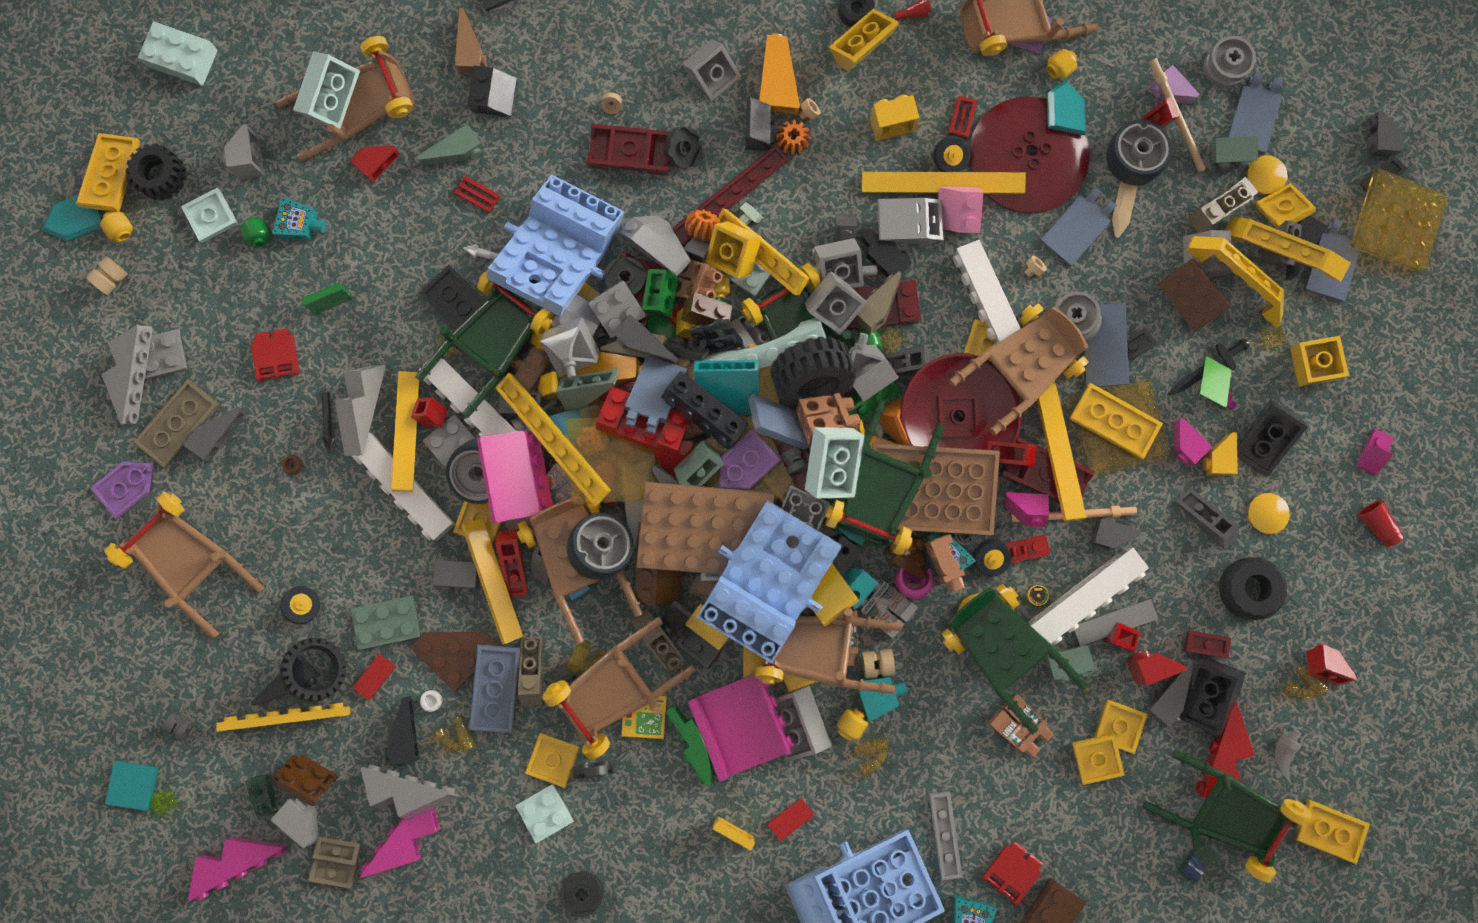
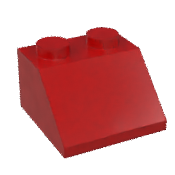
[1126,651,1187,686]

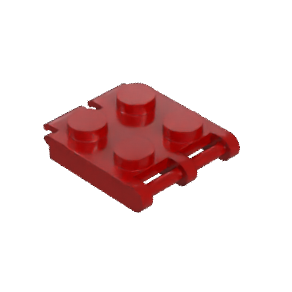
[251,328,299,382]
[981,841,1043,906]

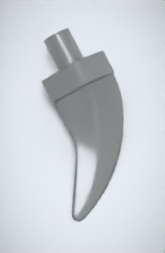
[1275,729,1302,781]

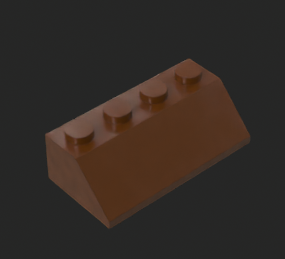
[635,520,682,606]
[1020,877,1086,923]

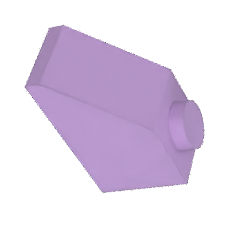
[1150,65,1200,104]

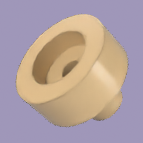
[601,92,622,114]
[799,98,820,120]
[1025,256,1047,277]

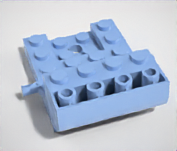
[487,175,624,317]
[696,500,841,663]
[785,830,945,923]

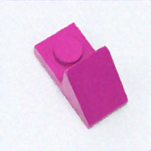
[1356,429,1394,475]

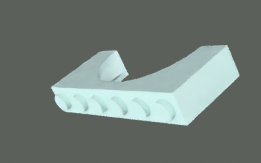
[703,318,826,369]

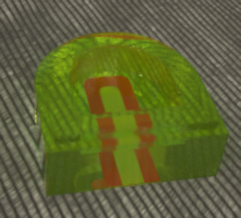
[152,790,179,816]

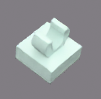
[739,202,763,225]

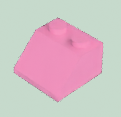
[938,186,984,233]

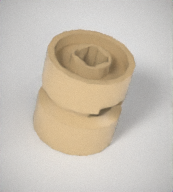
[86,256,128,295]
[861,649,895,679]

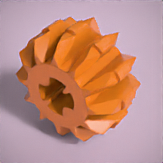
[776,119,811,156]
[685,209,720,241]

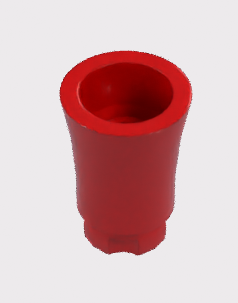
[1357,500,1404,548]

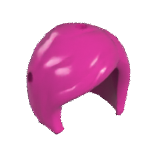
[894,567,934,600]

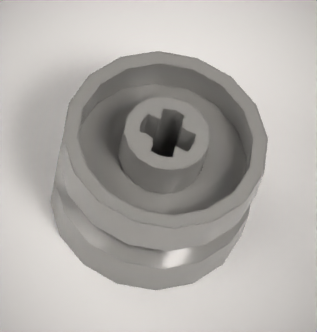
[1203,36,1256,88]
[1055,291,1102,341]

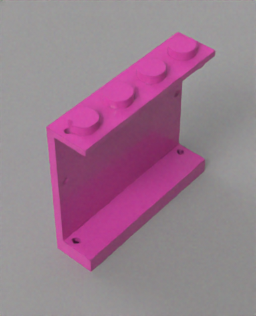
[688,674,794,782]

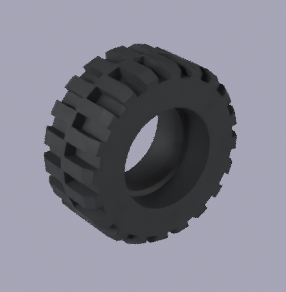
[770,337,856,409]

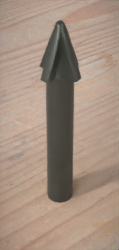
[321,392,335,454]

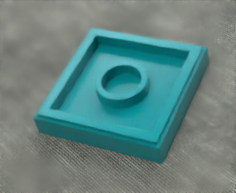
[105,761,159,811]

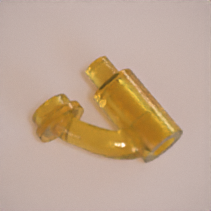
[566,640,606,672]
[1283,665,1330,698]
[432,716,476,752]
[854,736,889,778]

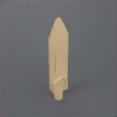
[1112,181,1138,238]

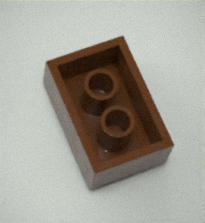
[1158,258,1232,333]

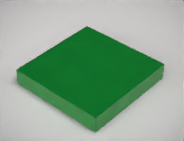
[301,283,353,314]

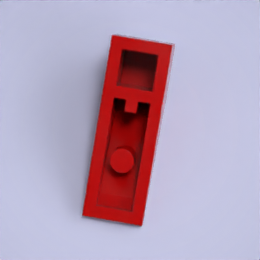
[495,529,529,598]

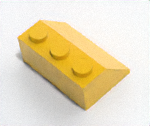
[829,9,899,72]

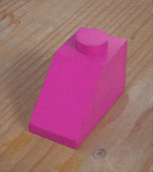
[1174,417,1212,466]
[1004,492,1049,528]

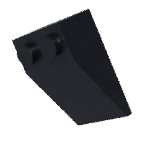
[1237,399,1308,476]
[1180,656,1246,737]

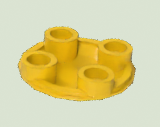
[1246,156,1287,195]
[1247,493,1290,534]

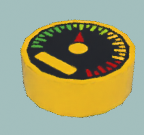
[1027,585,1049,606]

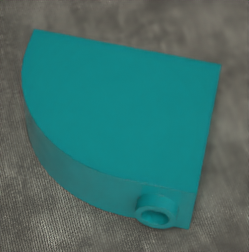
[694,360,760,417]

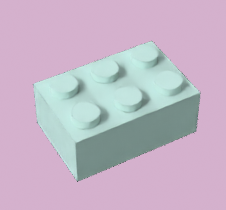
[138,21,218,86]
[293,51,360,129]
[805,428,864,498]

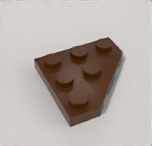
[410,632,500,692]

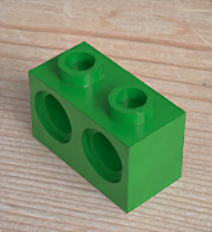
[642,269,678,317]

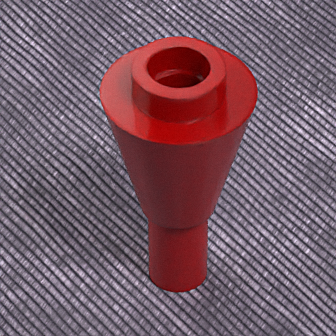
[894,0,932,20]

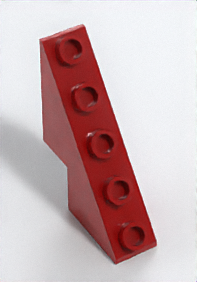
[1195,701,1255,799]

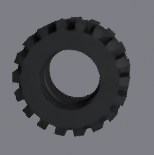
[126,143,186,200]

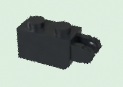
[860,229,911,278]

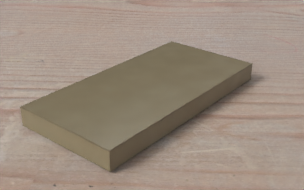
[133,379,220,468]

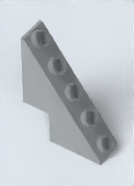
[101,325,152,424]
[335,365,386,456]
[360,764,459,819]

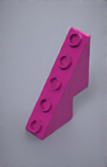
[360,808,440,878]
[188,837,288,902]

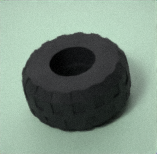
[1219,557,1287,620]

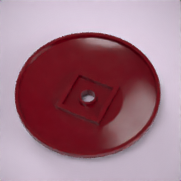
[969,96,1090,213]
[900,353,1022,465]

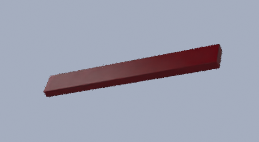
[673,144,789,246]

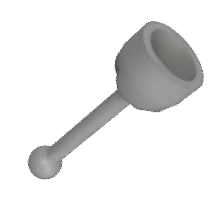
[510,399,557,432]

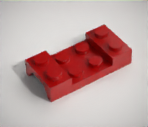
[596,387,691,458]

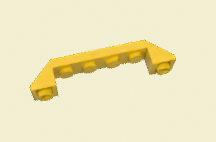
[1225,216,1351,282]
[1187,236,1284,328]

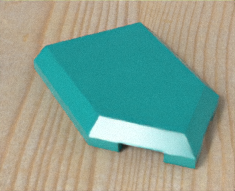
[1047,80,1086,136]
[41,195,103,242]

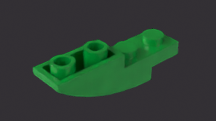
[665,704,714,787]

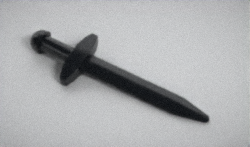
[1167,339,1250,396]

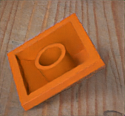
[878,398,909,445]

